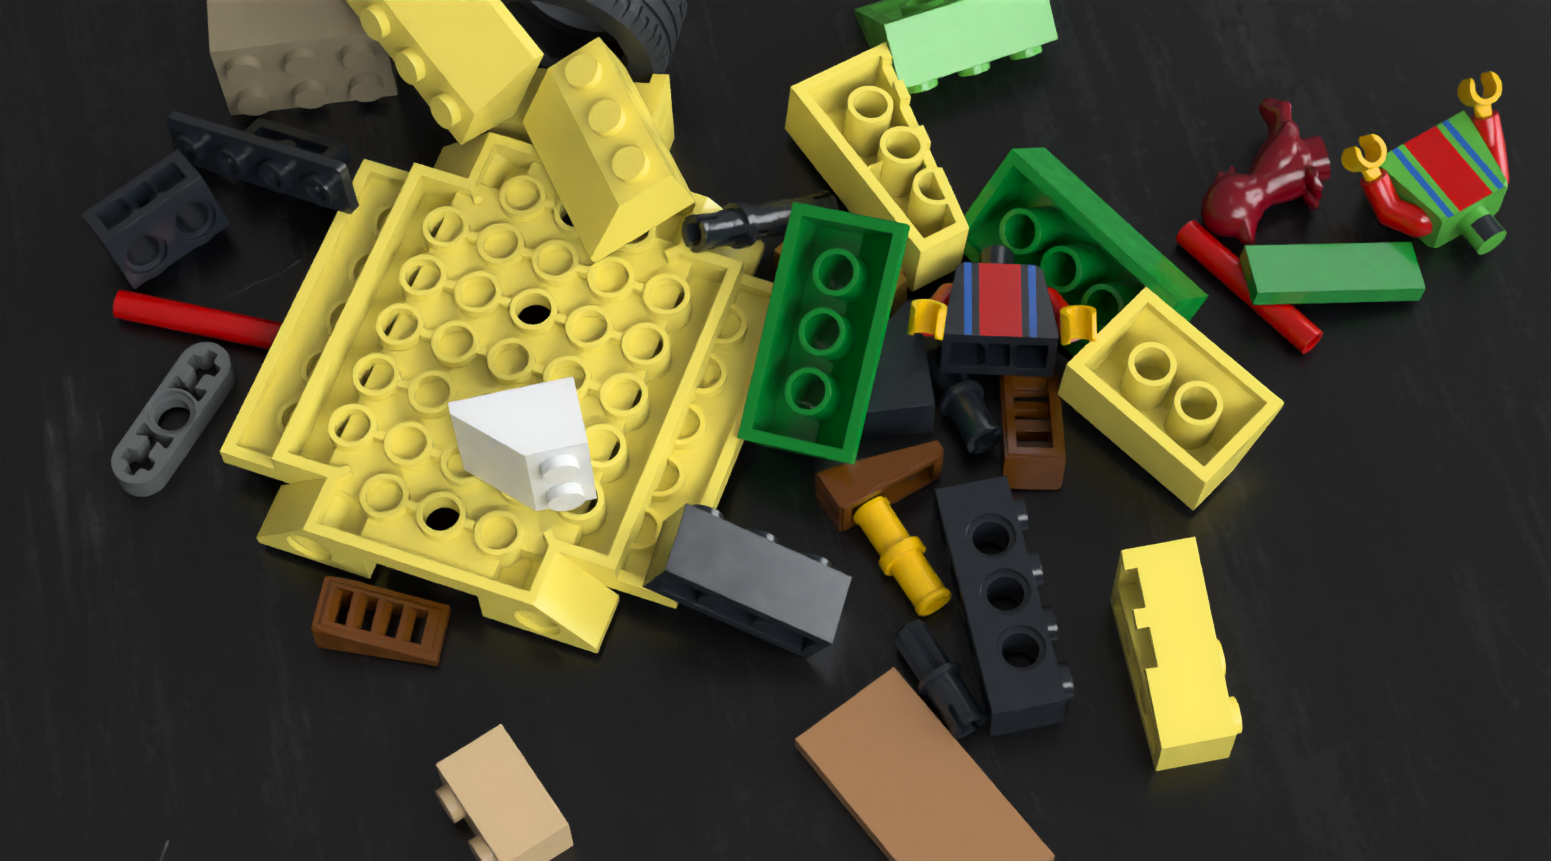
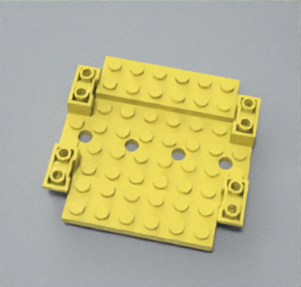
[220,132,774,653]

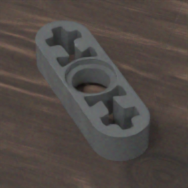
[111,342,236,497]

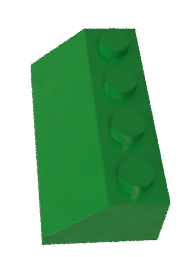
[963,147,1208,357]
[737,202,910,465]

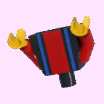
[907,245,1097,377]

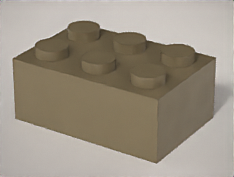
[207,0,398,116]

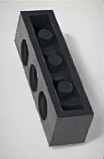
[933,475,1074,737]

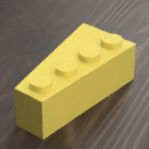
[785,42,969,292]

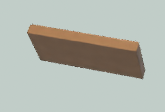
[795,667,1055,861]

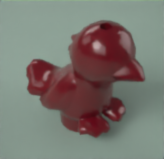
[1201,98,1330,245]

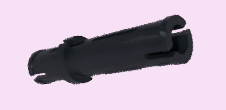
[682,190,838,253]

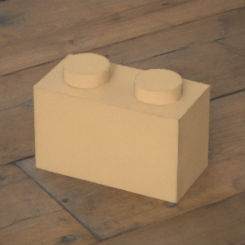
[435,724,574,861]

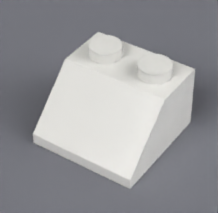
[448,376,597,511]

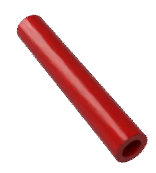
[1175,220,1323,354]
[113,290,283,350]

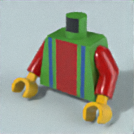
[1341,71,1510,255]

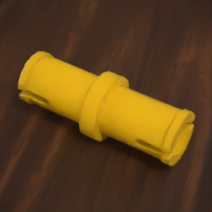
[853,496,952,617]

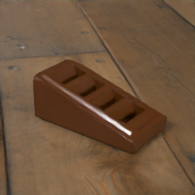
[999,372,1066,490]
[815,440,944,532]
[311,576,451,666]

